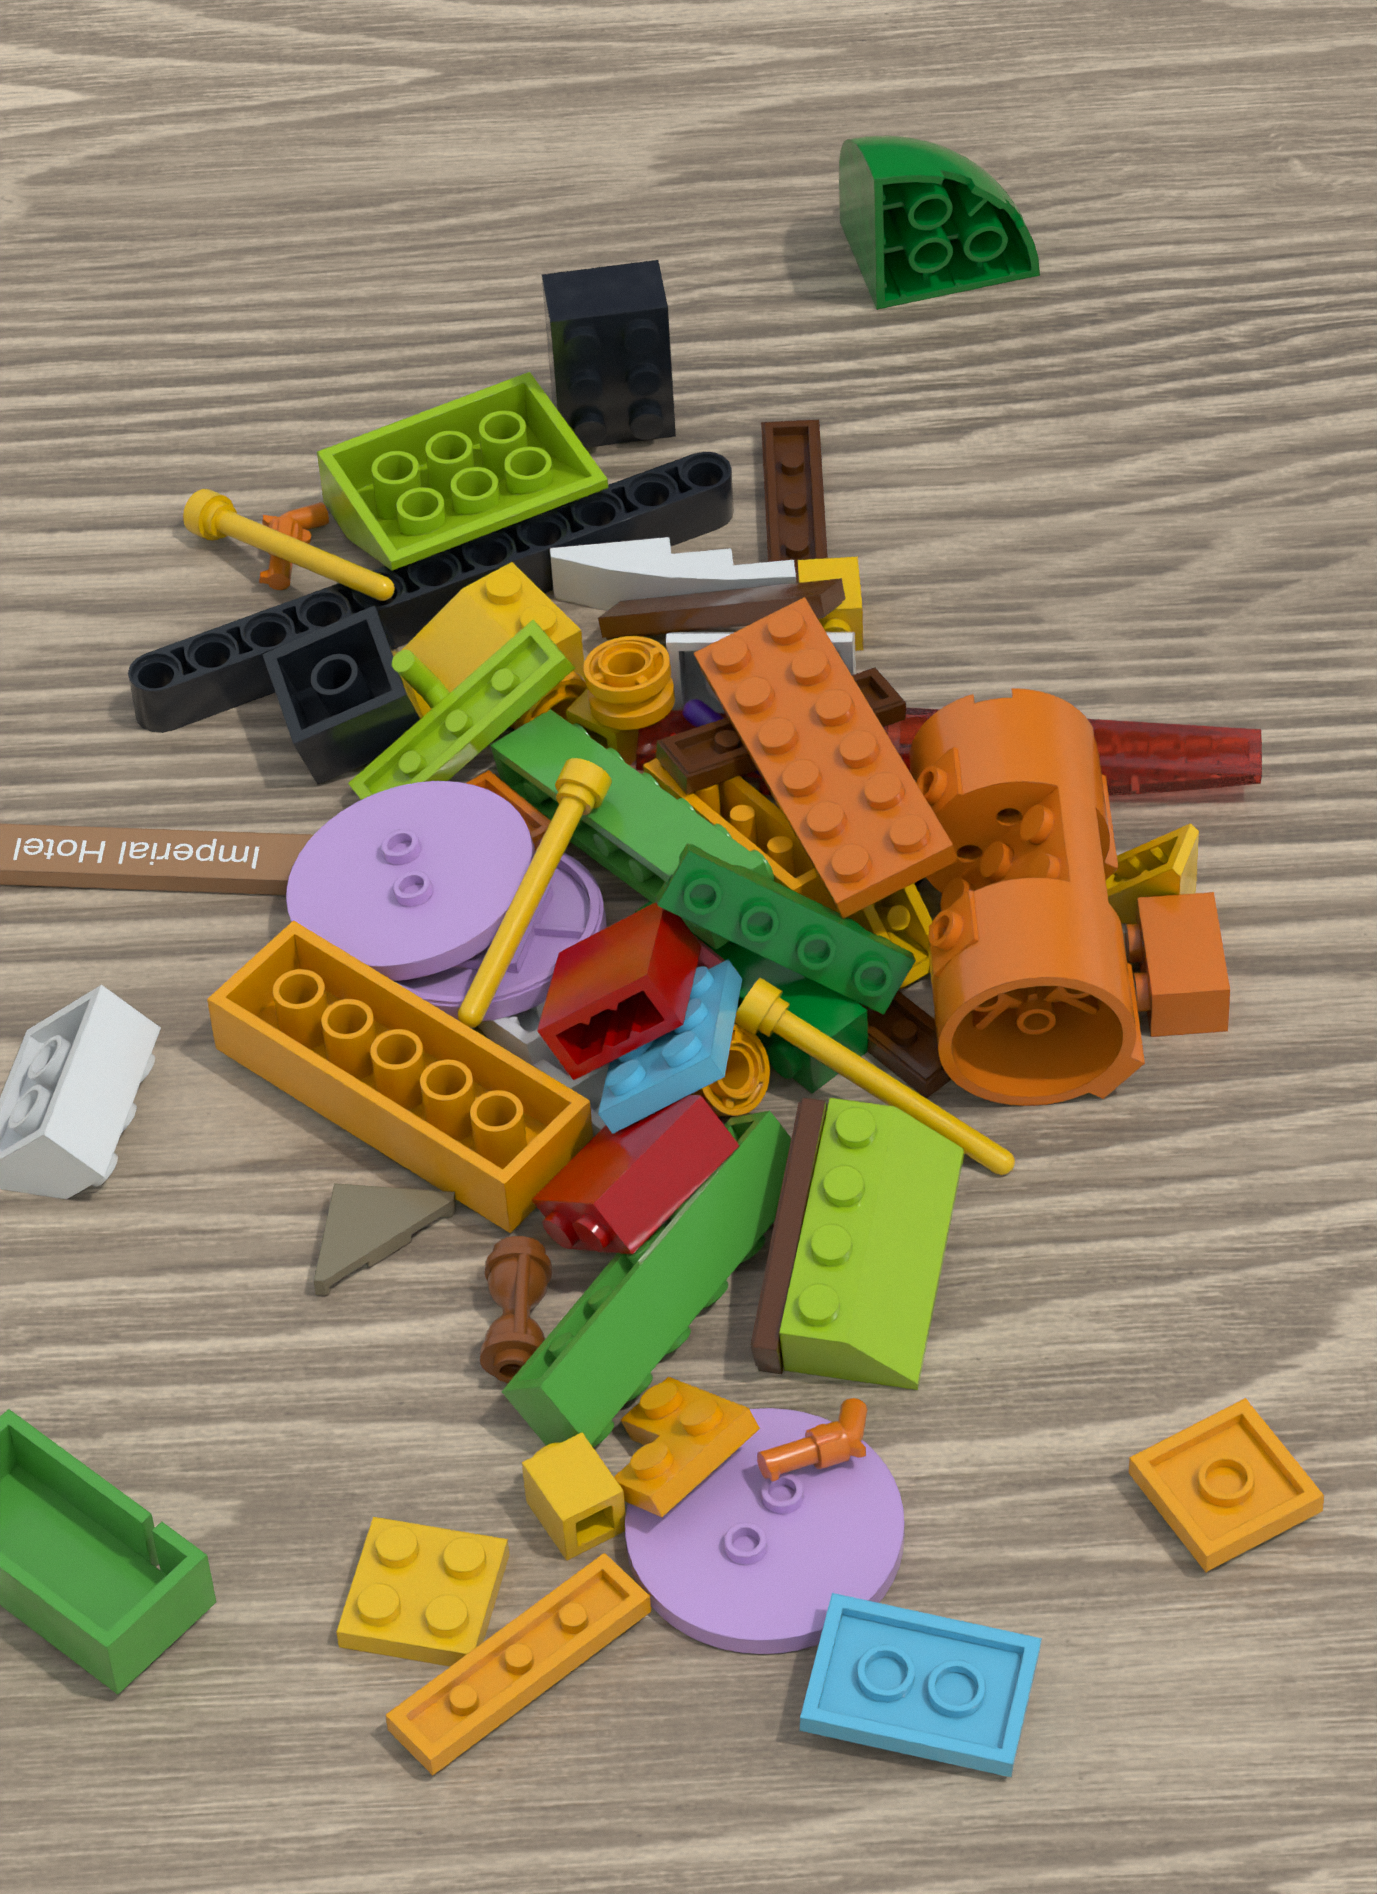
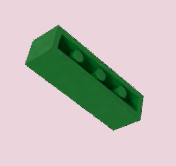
[635,901,868,1094]

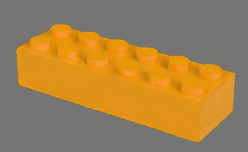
[207,920,593,1233]

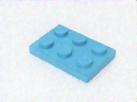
[598,959,742,1134]
[799,1593,1042,1777]

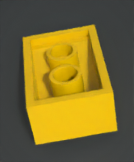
[402,562,585,716]

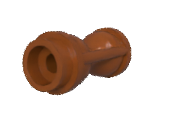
[480,1236,552,1383]

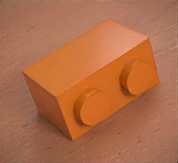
[1125,892,1230,1037]

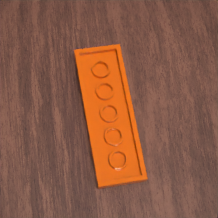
[694,597,959,919]

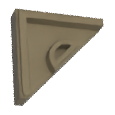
[314,1183,456,1296]

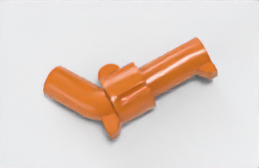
[259,502,329,590]
[757,1398,868,1482]

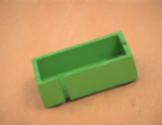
[0,1409,217,1695]

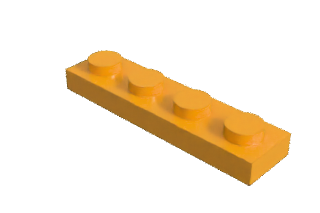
[385,1553,651,1776]

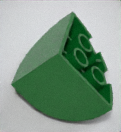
[839,135,1040,310]

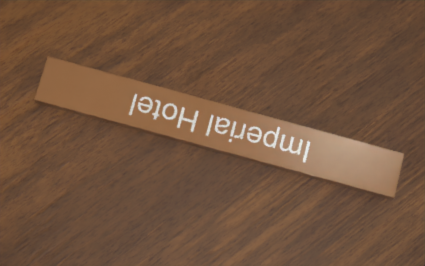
[0,823,313,895]

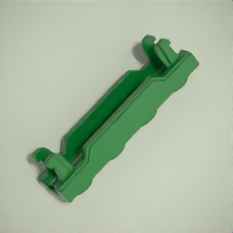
[655,843,916,1015]

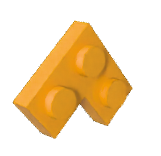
[614,1376,760,1517]

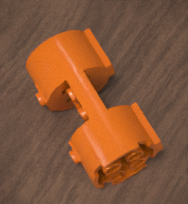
[909,688,1145,1106]

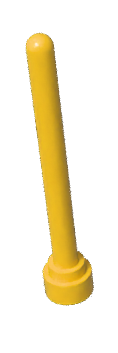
[183,489,395,601]
[457,758,612,1028]
[734,977,1015,1175]

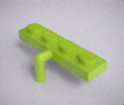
[348,620,575,800]

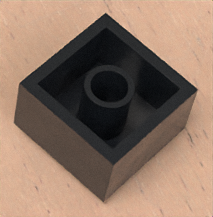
[262,605,423,785]

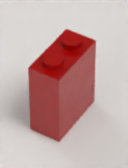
[537,902,701,1081]
[531,1095,740,1254]

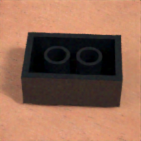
[542,260,676,448]

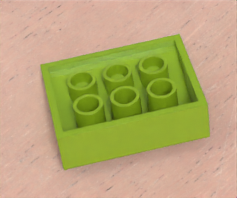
[317,372,608,571]

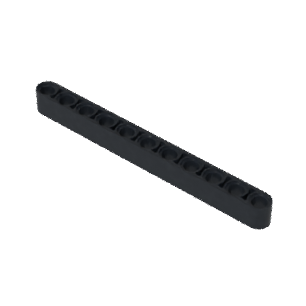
[128,452,734,733]

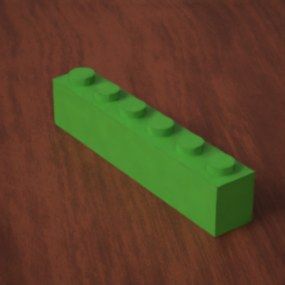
[490,709,774,949]
[502,1110,791,1447]

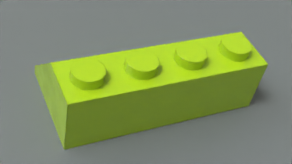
[779,1098,964,1390]

